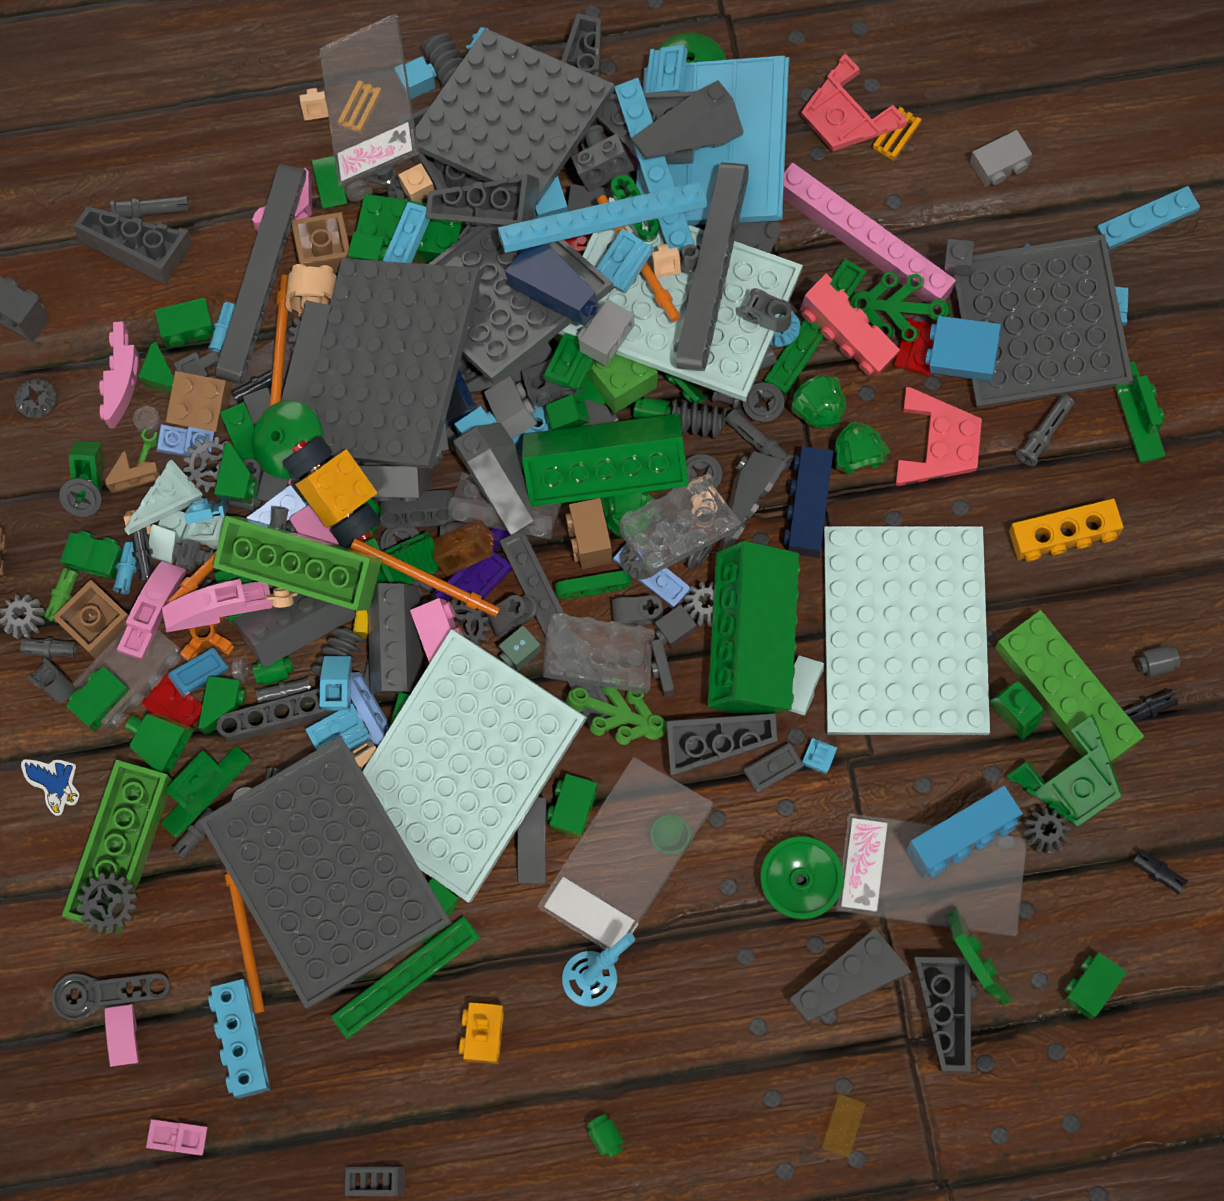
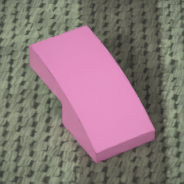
[105,1003,140,1067]
[146,1119,207,1155]

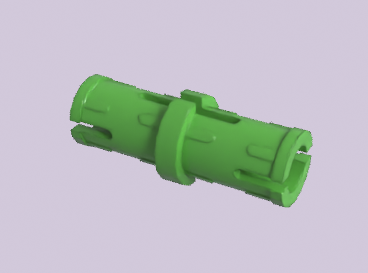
[43,568,79,623]

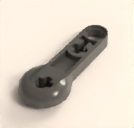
[52,974,171,1021]

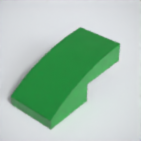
[312,155,348,210]

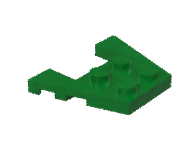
[1007,714,1123,827]
[947,907,1013,1005]

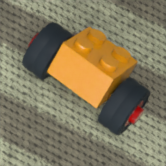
[282,436,381,547]

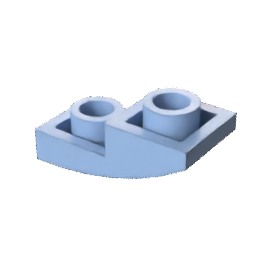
[156,424,214,457]

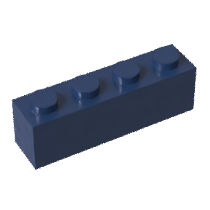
[784,447,833,558]

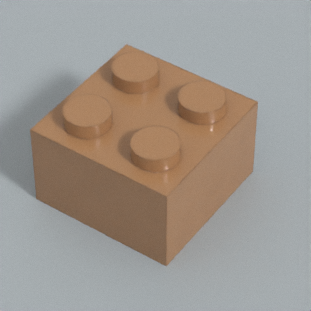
[291,212,349,274]
[166,371,233,433]
[565,498,613,569]
[53,580,128,660]

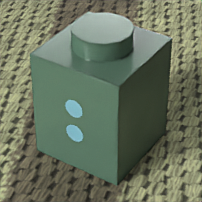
[499,626,542,671]

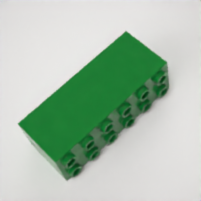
[522,413,689,507]
[708,541,800,716]

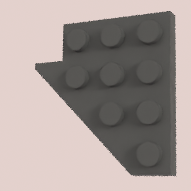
[597,91,696,164]

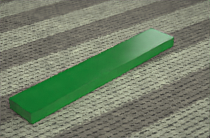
[764,259,867,396]
[331,916,480,1040]

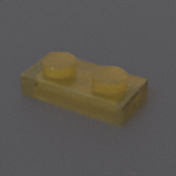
[822,1094,866,1158]

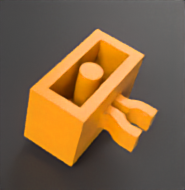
[459,1003,504,1064]

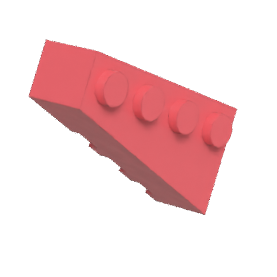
[800,274,900,378]

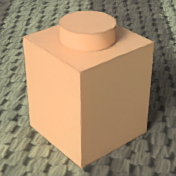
[399,163,434,203]

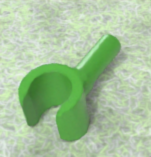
[137,428,158,464]

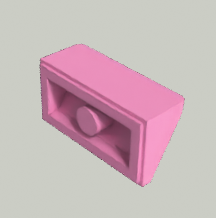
[289,505,340,546]

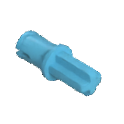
[208,302,235,354]
[113,542,137,594]

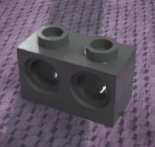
[571,134,634,192]
[522,359,584,408]

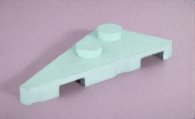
[124,460,203,535]

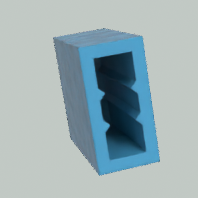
[926,316,1001,381]

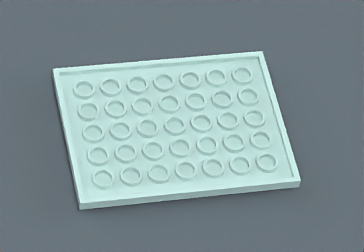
[558,197,803,402]
[824,526,990,735]
[363,629,587,903]

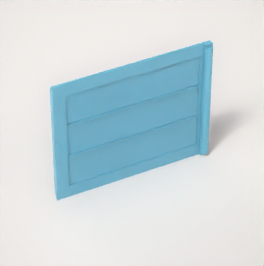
[636,56,789,226]

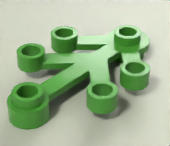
[566,677,667,745]

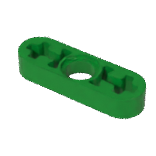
[611,175,659,242]
[554,571,632,600]

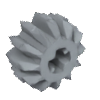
[684,582,715,627]
[0,594,46,639]

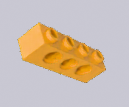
[1009,499,1124,562]

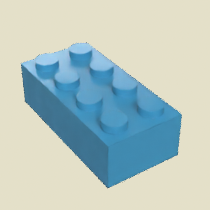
[906,786,1023,879]

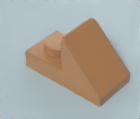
[105,451,161,493]

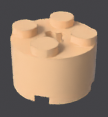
[285,264,337,317]

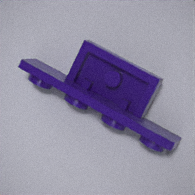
[435,524,512,602]

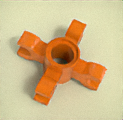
[180,616,235,661]

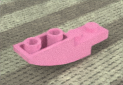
[99,322,139,428]
[117,561,186,661]
[162,579,273,632]

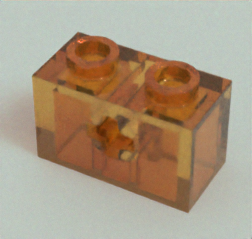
[433,518,494,576]

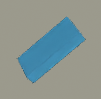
[168,647,228,697]

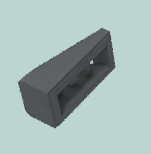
[345,1167,405,1196]

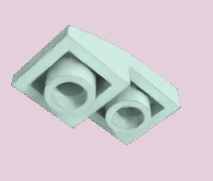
[789,656,824,716]

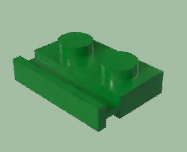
[544,333,595,392]

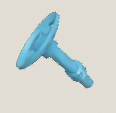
[562,933,635,1007]

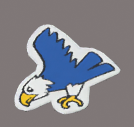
[21,760,79,816]

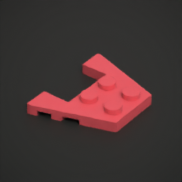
[801,54,907,151]
[896,387,982,486]

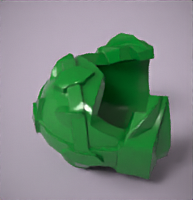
[792,375,846,429]
[835,422,890,475]
[601,492,657,540]

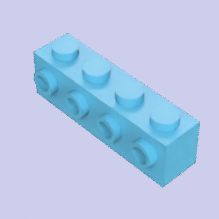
[208,979,271,1099]

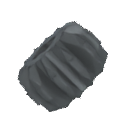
[1023,807,1071,855]

